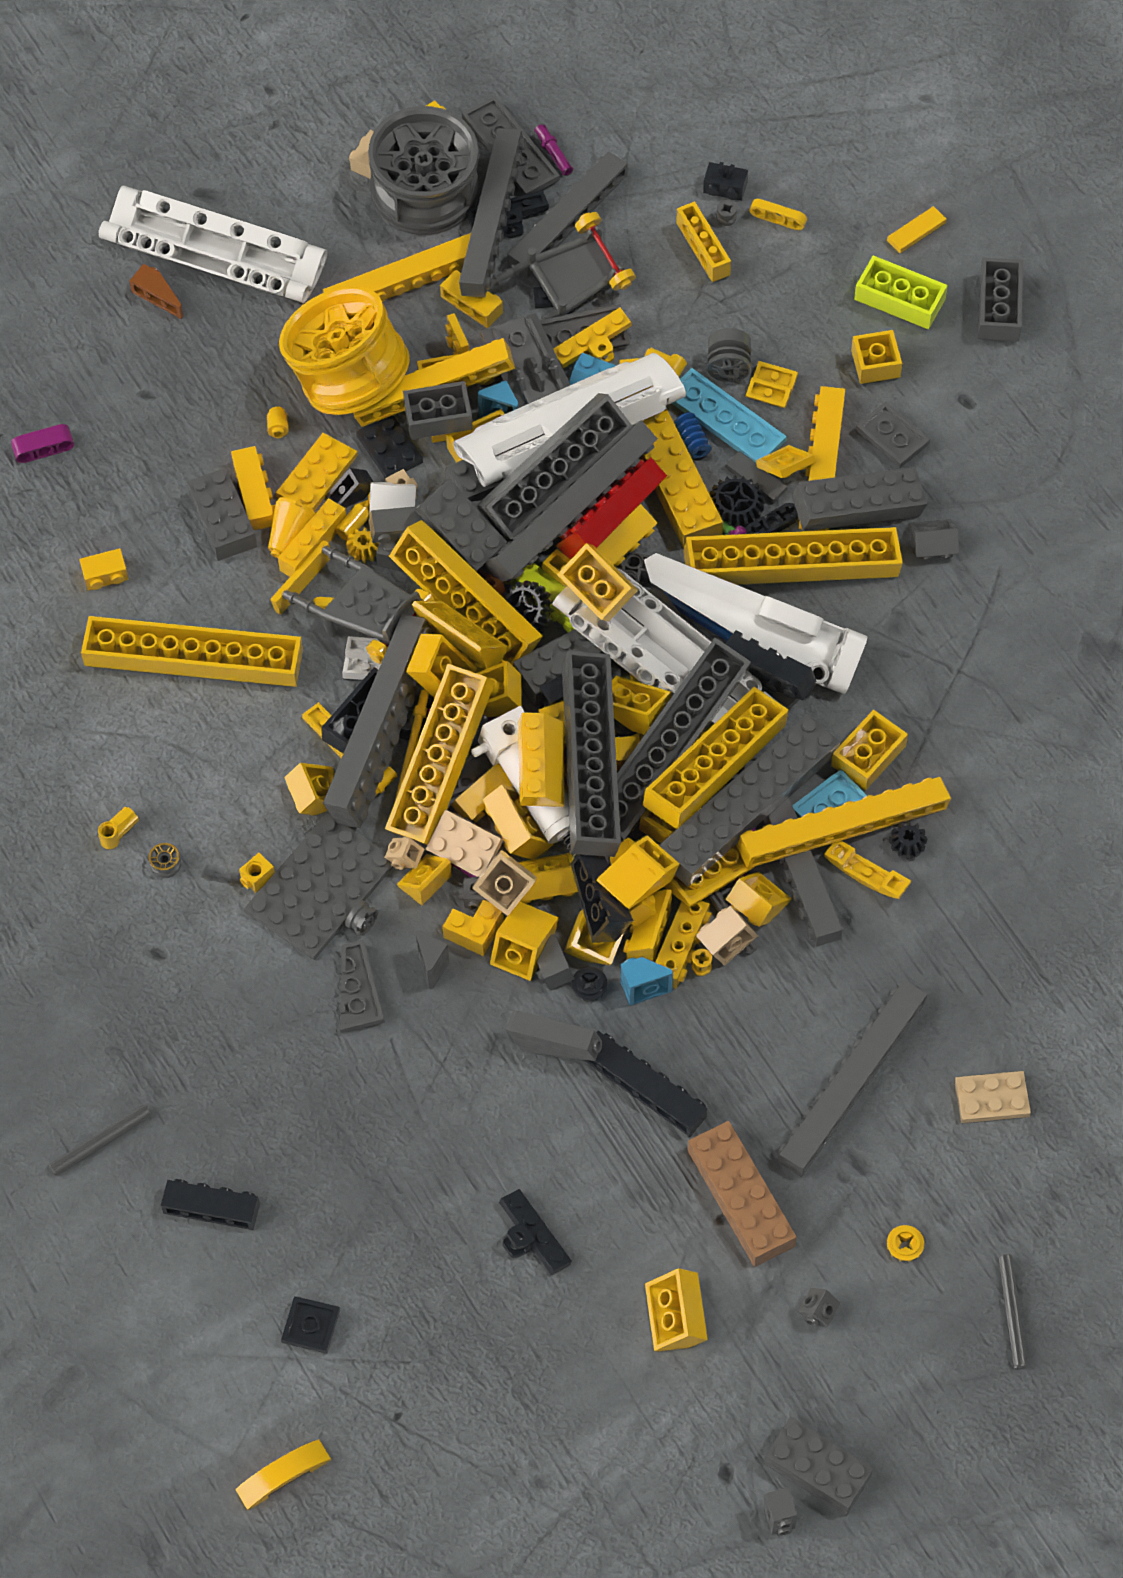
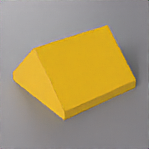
[397,854,452,906]

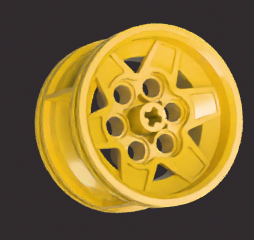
[279,286,410,415]

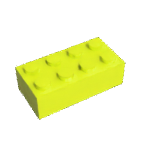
[854,255,948,330]

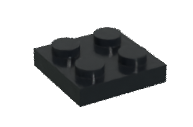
[281,1296,340,1354]

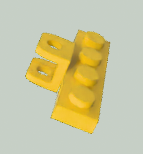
[553,308,632,368]

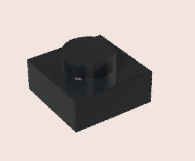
[533,287,554,309]

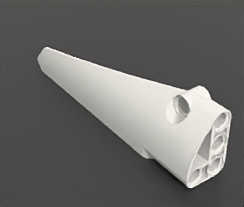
[644,553,867,694]

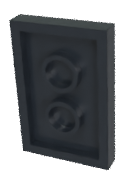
[356,415,423,478]

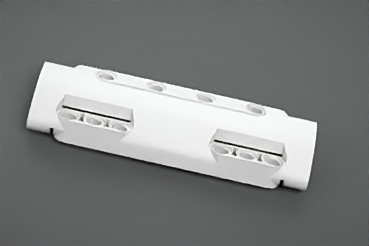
[99,186,327,303]
[453,353,686,487]
[552,569,779,732]

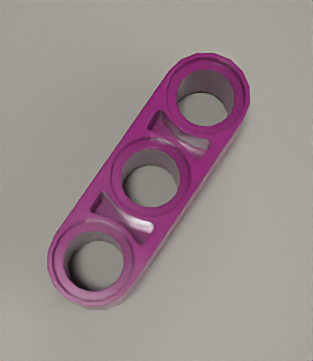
[11,424,74,463]

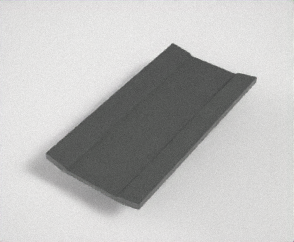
[480,313,570,408]

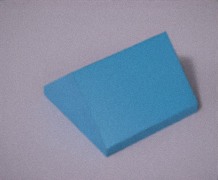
[478,381,518,418]

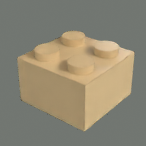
[472,850,537,916]
[696,906,758,966]

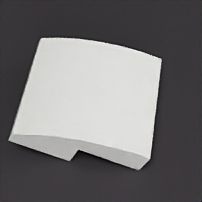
[369,482,416,516]
[343,636,381,680]

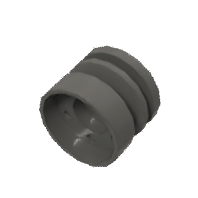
[708,328,751,382]

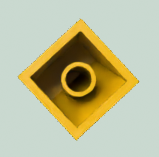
[490,901,559,981]

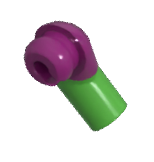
[722,521,746,535]

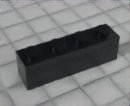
[161,1179,260,1230]

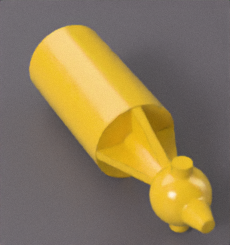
[335,493,370,541]

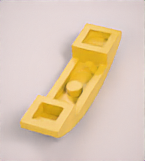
[824,841,911,899]
[236,1439,331,1510]

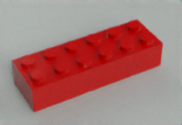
[556,457,667,560]

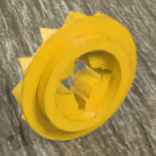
[887,1225,924,1262]

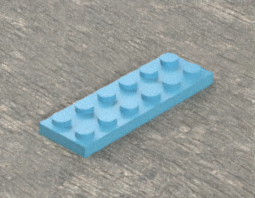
[672,368,787,463]

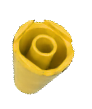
[268,497,315,558]

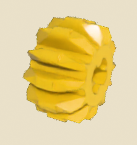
[346,527,379,564]

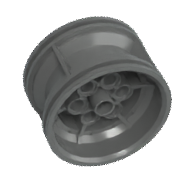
[368,106,478,235]

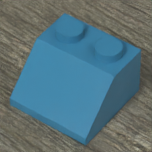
[569,353,617,385]
[621,957,673,1006]

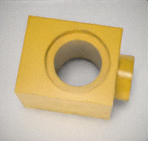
[239,853,275,893]

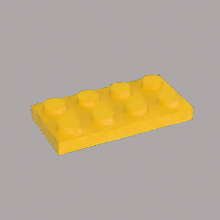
[276,433,358,511]

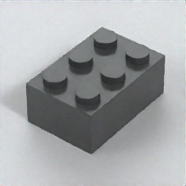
[403,381,473,439]

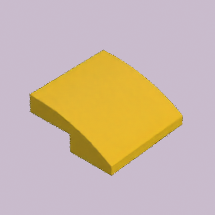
[745,361,798,408]

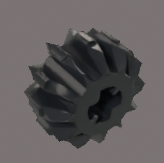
[889,821,928,859]

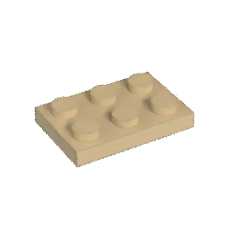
[426,810,504,877]
[955,1071,1031,1123]

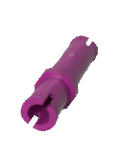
[534,124,574,176]

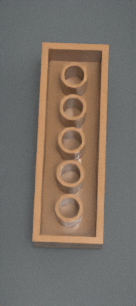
[688,1121,797,1267]

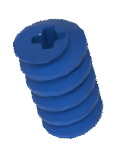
[674,412,712,459]

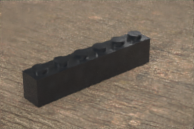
[582,1031,707,1137]

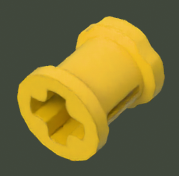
[692,949,712,976]

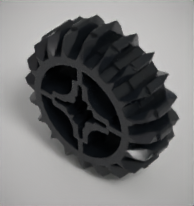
[709,475,765,528]
[503,581,555,634]

